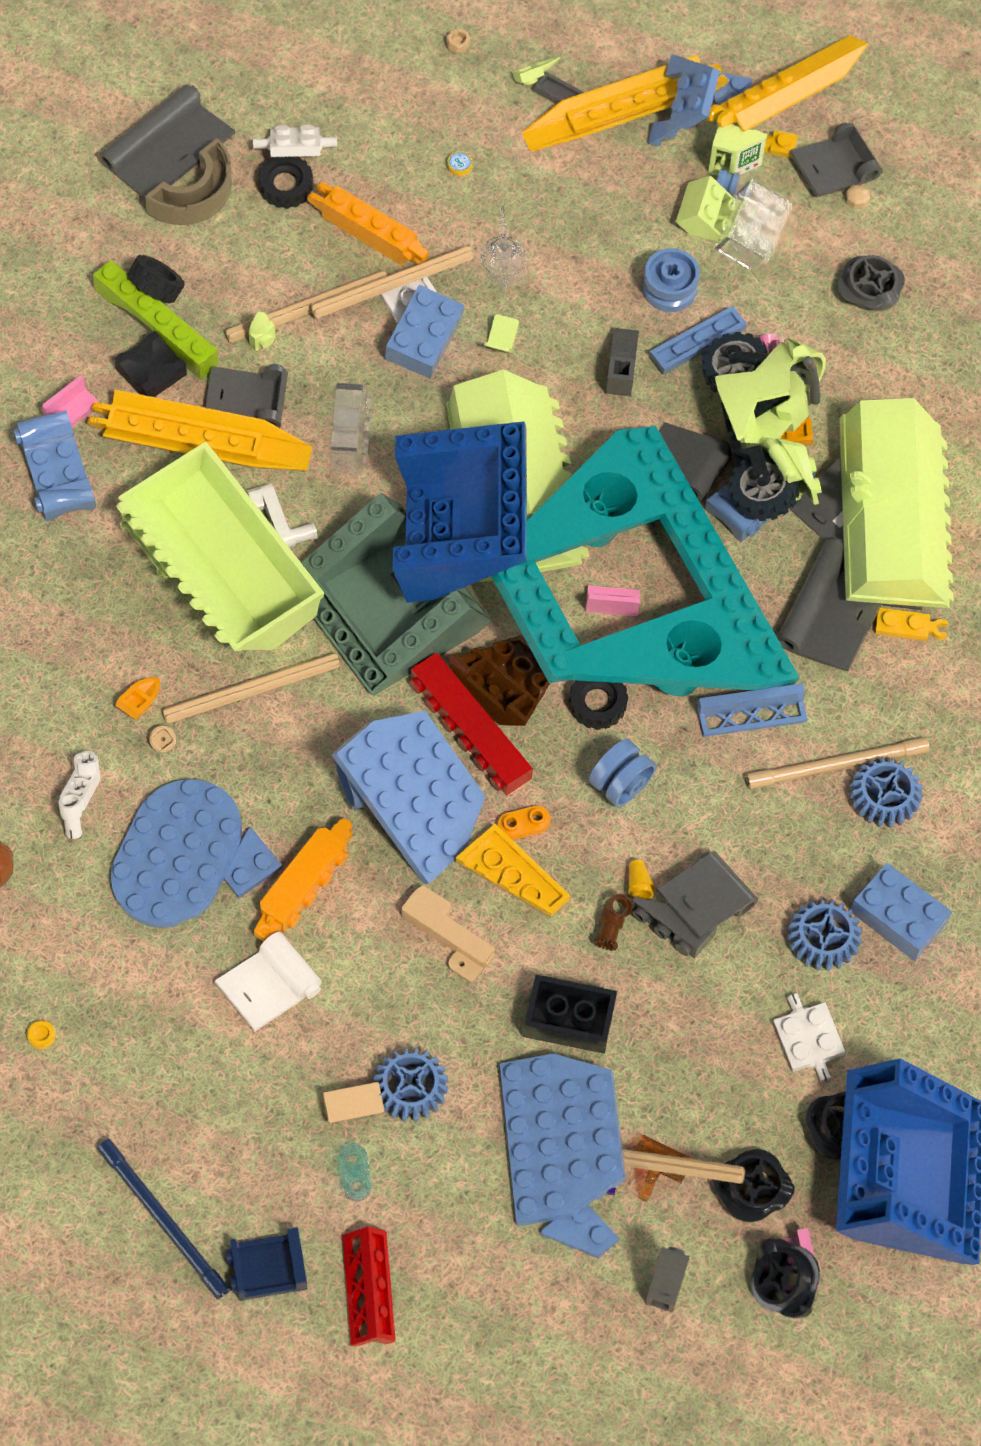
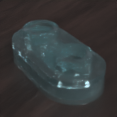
[339,1144,372,1201]

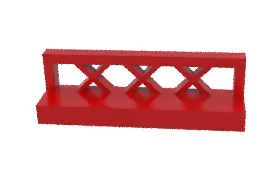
[342,1226,396,1347]

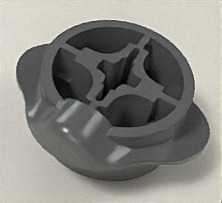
[838,255,905,311]

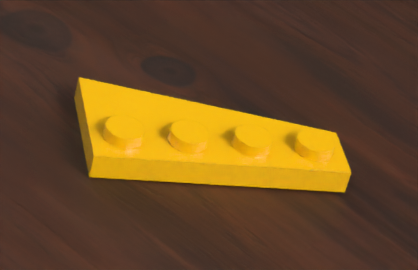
[456,824,571,917]

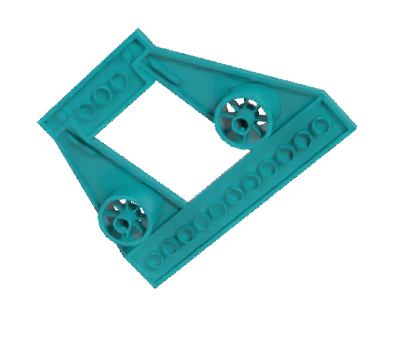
[491,426,800,697]

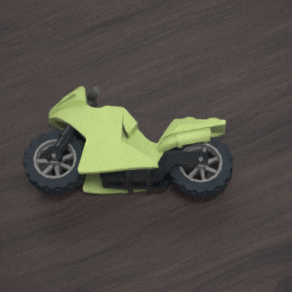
[701,332,826,521]

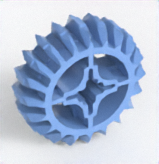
[850,756,923,828]
[788,898,862,971]
[373,1047,448,1122]

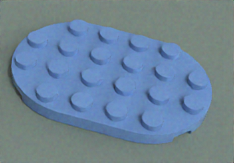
[111,779,242,928]

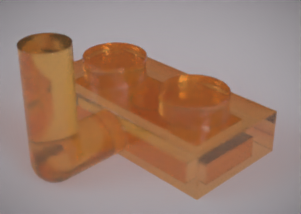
[634,1135,693,1201]

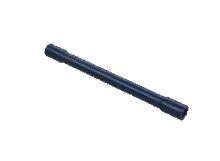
[97,1139,231,1300]

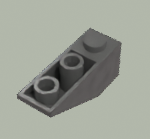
[606,328,639,396]
[632,897,717,959]
[646,1247,690,1313]

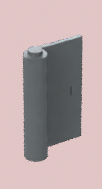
[98,84,236,198]
[776,538,882,672]

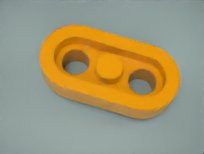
[498,806,551,840]

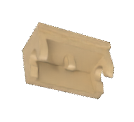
[322,1082,385,1124]

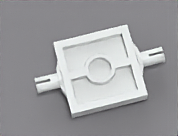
[253,125,337,157]
[773,993,845,1083]

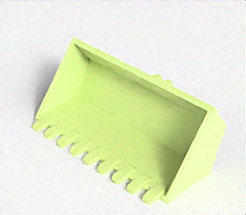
[446,369,589,582]
[839,398,954,608]
[116,442,324,651]

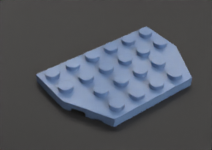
[331,711,486,884]
[500,1053,626,1226]

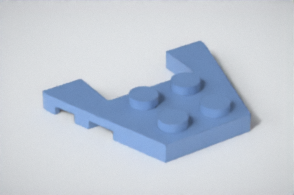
[648,54,720,147]

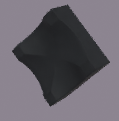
[114,330,187,397]

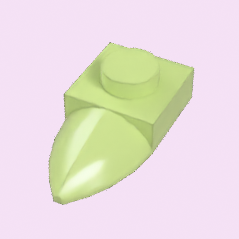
[512,57,560,85]
[249,311,276,351]

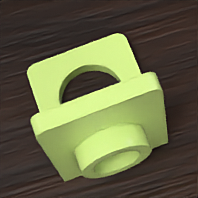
[484,314,519,353]

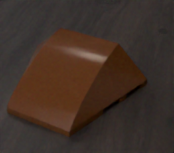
[449,635,550,726]

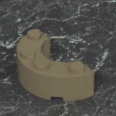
[145,138,232,225]

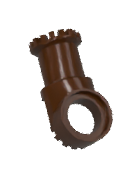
[594,894,632,951]

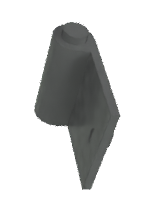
[659,422,733,501]
[657,851,758,939]

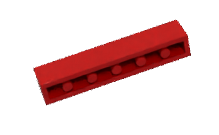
[410,652,533,796]

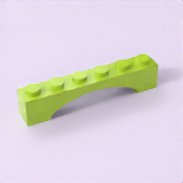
[93,260,219,380]

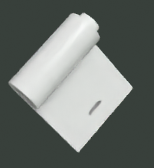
[215,932,322,1031]

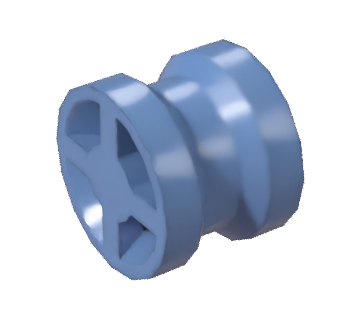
[717,168,740,197]

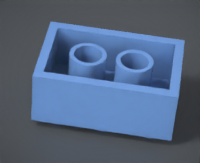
[385,285,465,379]
[851,863,952,961]

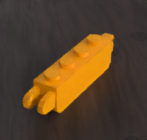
[307,182,429,265]
[254,819,352,942]

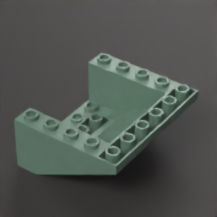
[301,492,492,696]

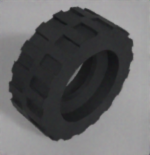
[258,156,313,209]
[127,254,185,304]
[569,680,628,730]

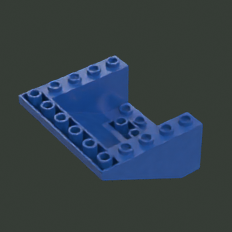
[393,421,527,603]
[836,1058,981,1265]

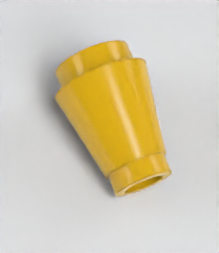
[628,860,655,900]

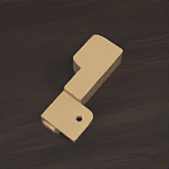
[402,886,496,984]

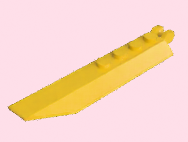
[706,35,868,132]
[521,55,728,152]
[87,390,313,471]

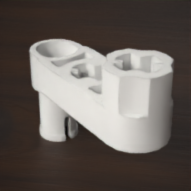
[246,484,318,548]
[59,751,101,839]

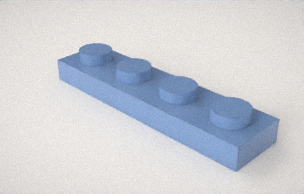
[649,306,747,375]

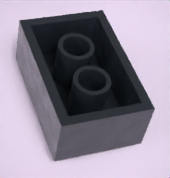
[523,974,617,1054]

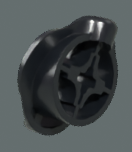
[805,1091,846,1160]
[712,1149,795,1222]
[751,1239,820,1318]

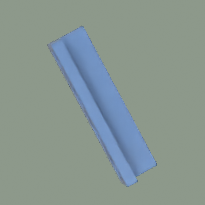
[697,683,808,737]

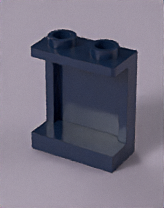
[225,1227,308,1301]

